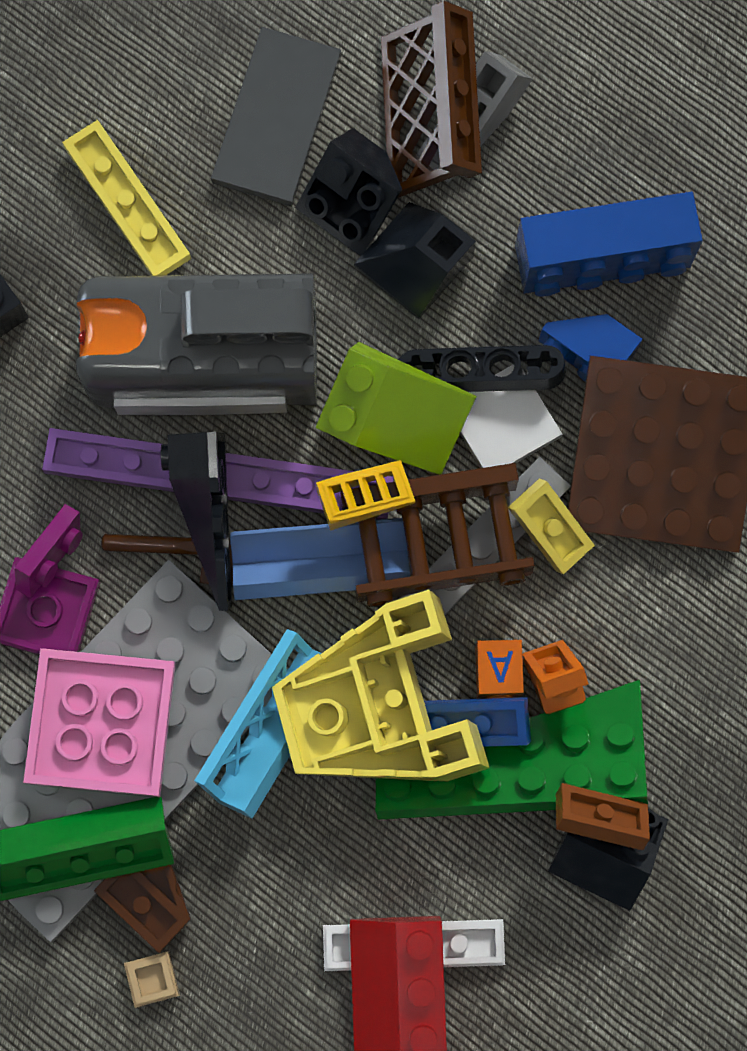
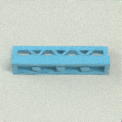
[194,629,322,819]

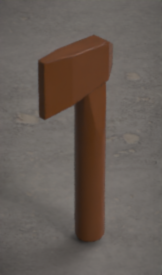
[101,534,233,585]

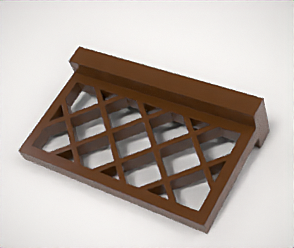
[381,0,482,198]

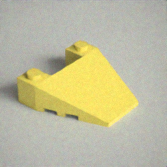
[272,590,489,782]

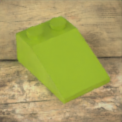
[315,342,477,475]

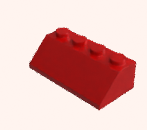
[350,916,447,1051]

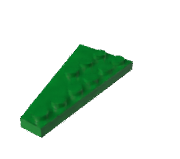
[375,680,648,820]

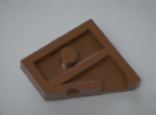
[94,865,191,953]

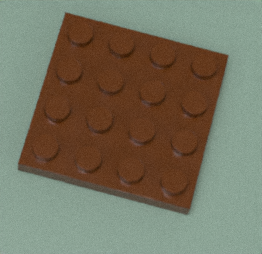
[567,355,747,553]

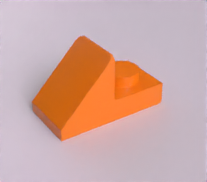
[522,640,589,714]

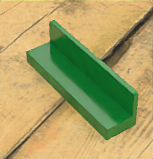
[0,797,174,901]

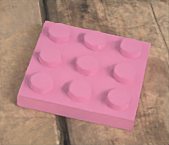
[23,648,176,797]

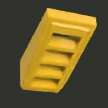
[316,460,415,531]

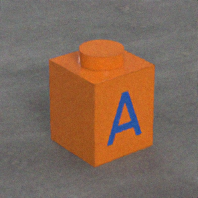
[475,640,524,699]

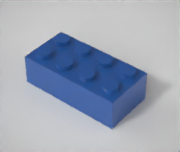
[515,191,703,297]

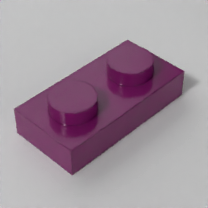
[14,504,83,598]

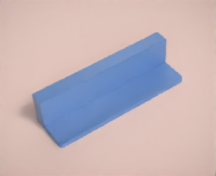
[230,518,410,600]

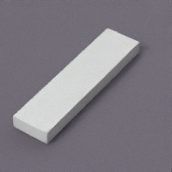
[323,919,505,971]

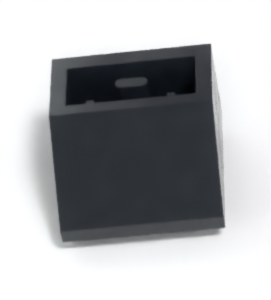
[548,808,669,911]

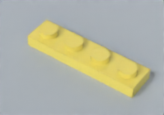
[62,120,191,276]

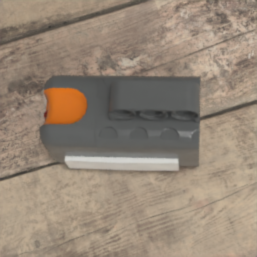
[76,273,317,415]

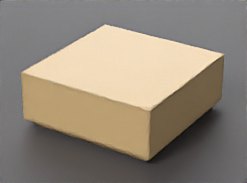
[124,951,180,1008]

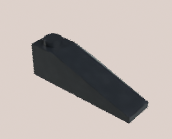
[161,432,232,611]

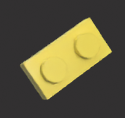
[508,478,595,574]

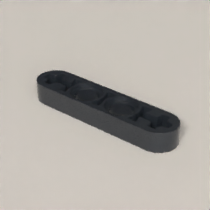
[398,345,566,392]

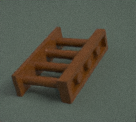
[340,463,534,607]

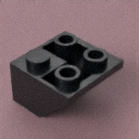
[295,128,402,256]
[354,202,476,319]

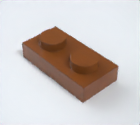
[556,783,650,850]

